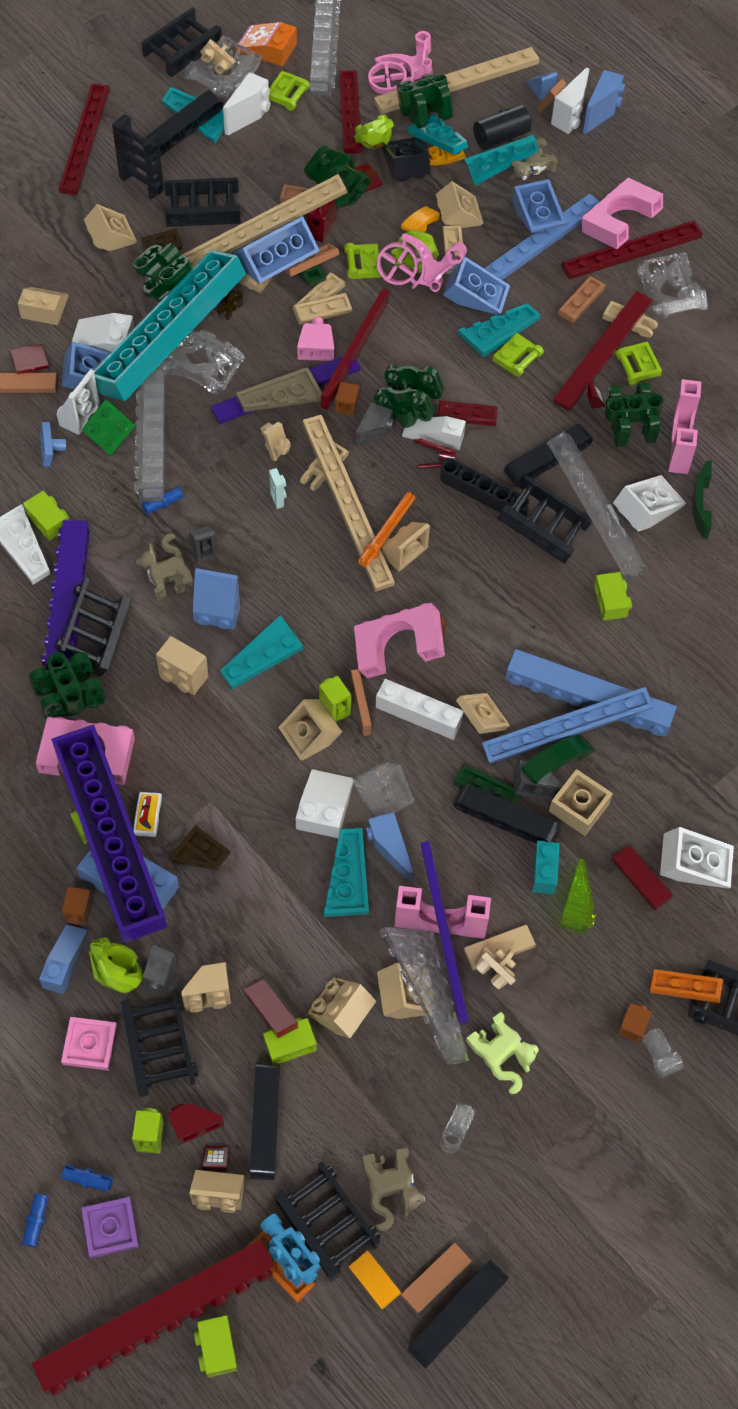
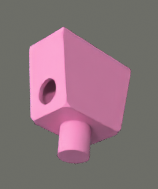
[297,317,334,361]

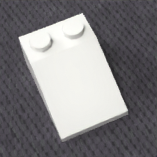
[551,68,590,134]
[223,72,270,135]
[72,313,134,353]
[57,369,100,435]
[613,475,686,532]
[296,769,354,838]
[660,827,734,889]

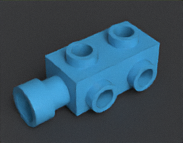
[260,1213,321,1288]

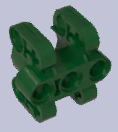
[397,73,453,129]
[304,146,371,208]
[133,243,191,302]
[374,365,445,428]
[605,382,663,447]
[29,652,105,721]

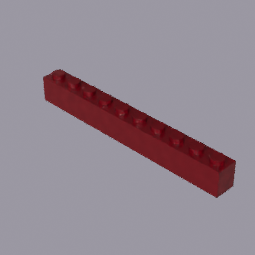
[32,1240,276,1396]

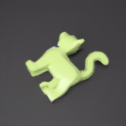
[466,1012,539,1094]

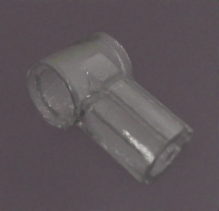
[642,1028,684,1079]
[440,1103,476,1154]

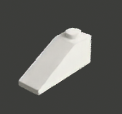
[402,416,466,450]

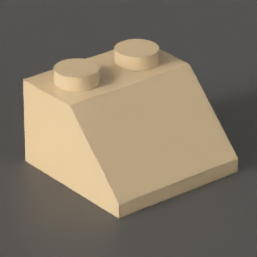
[436,181,483,228]
[84,204,137,251]
[18,287,69,325]
[382,522,430,572]
[278,699,342,760]
[377,963,435,1019]

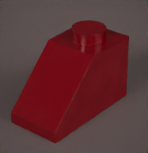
[168,1103,224,1145]

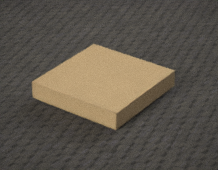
[456,693,510,734]

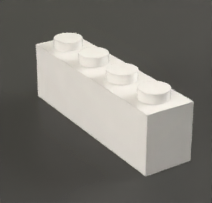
[376,679,464,740]

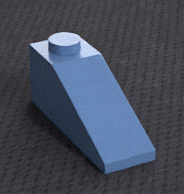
[365,812,413,881]
[39,924,88,994]

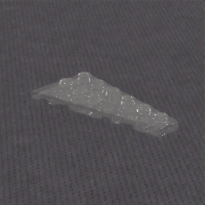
[379,927,469,1064]

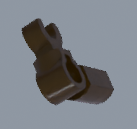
[217,289,243,320]

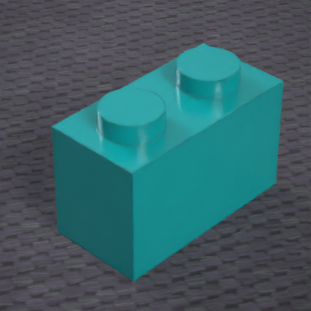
[532,841,560,894]

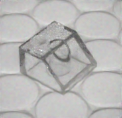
[352,758,415,817]

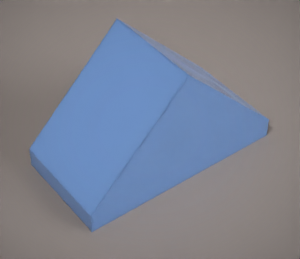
[526,72,558,100]

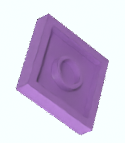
[81,1197,139,1259]

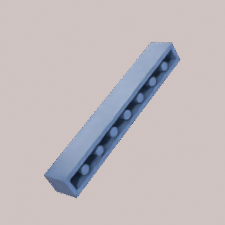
[505,649,677,737]

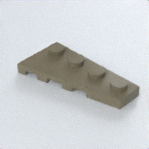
[236,367,322,412]

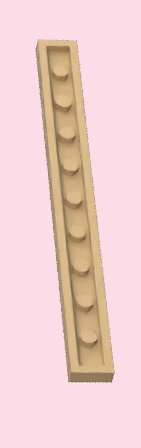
[374,47,539,115]
[181,174,348,273]
[303,415,395,592]

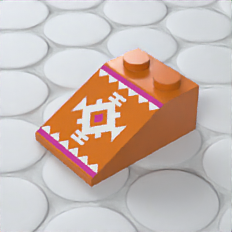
[235,22,297,66]

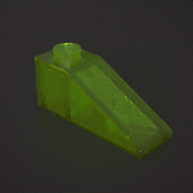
[560,858,596,934]

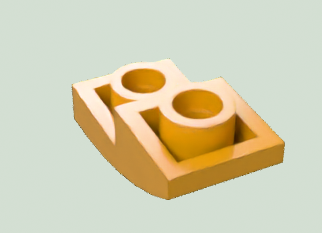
[426,146,466,166]
[401,206,440,232]
[349,1250,401,1310]

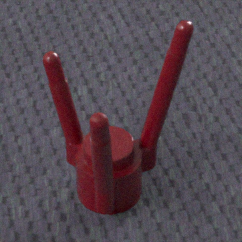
[413,438,457,468]

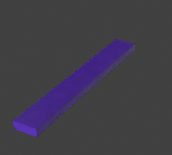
[211,356,360,425]
[421,841,469,1025]

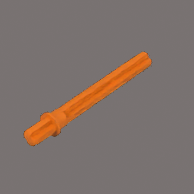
[358,492,415,568]

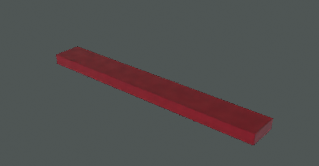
[59,83,110,195]
[561,220,703,280]
[320,288,389,410]
[553,291,653,412]

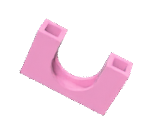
[581,178,663,249]
[668,379,702,474]
[354,603,445,679]
[36,716,135,785]
[394,886,491,939]

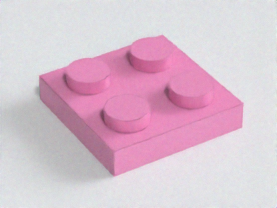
[61,1017,117,1071]

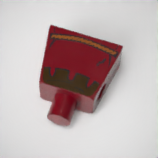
[307,200,337,242]

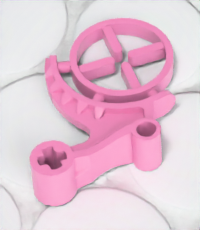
[368,31,433,94]
[377,233,467,292]

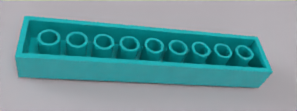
[93,250,246,401]

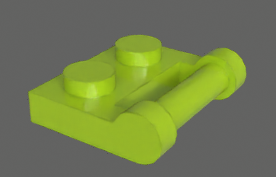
[269,71,310,111]
[344,243,381,279]
[493,333,544,377]
[615,341,662,385]

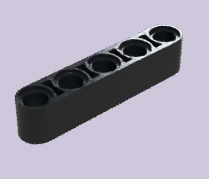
[146,90,223,156]
[504,424,593,487]
[440,459,529,516]
[453,784,561,844]
[250,1063,280,1180]
[407,1260,509,1369]

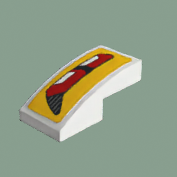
[134,792,162,837]

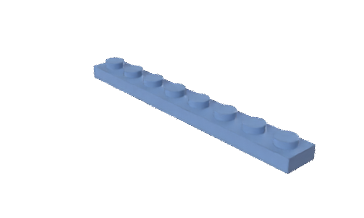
[485,194,600,280]
[482,687,653,764]

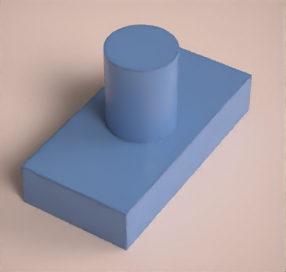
[40,422,66,467]

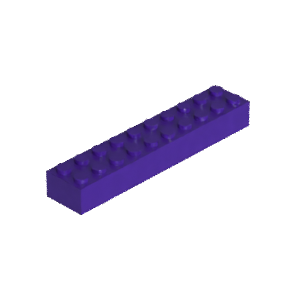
[51,725,167,943]

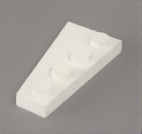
[0,504,50,585]

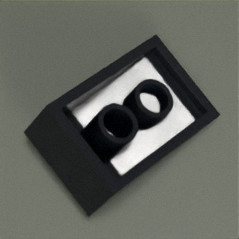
[382,137,430,181]

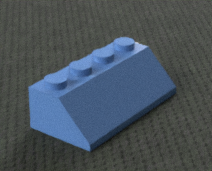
[234,216,320,284]

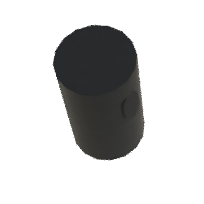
[473,104,531,150]

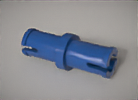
[142,486,183,515]
[62,1164,113,1192]
[21,1194,49,1247]

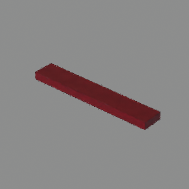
[339,70,362,154]

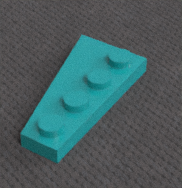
[162,87,224,144]
[407,114,468,154]
[464,135,540,186]
[458,303,540,358]
[220,615,303,690]
[324,828,369,917]

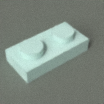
[269,468,287,509]

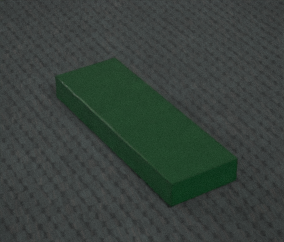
[453,764,521,805]

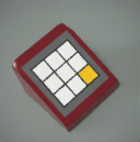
[587,381,605,409]
[202,1146,229,1172]

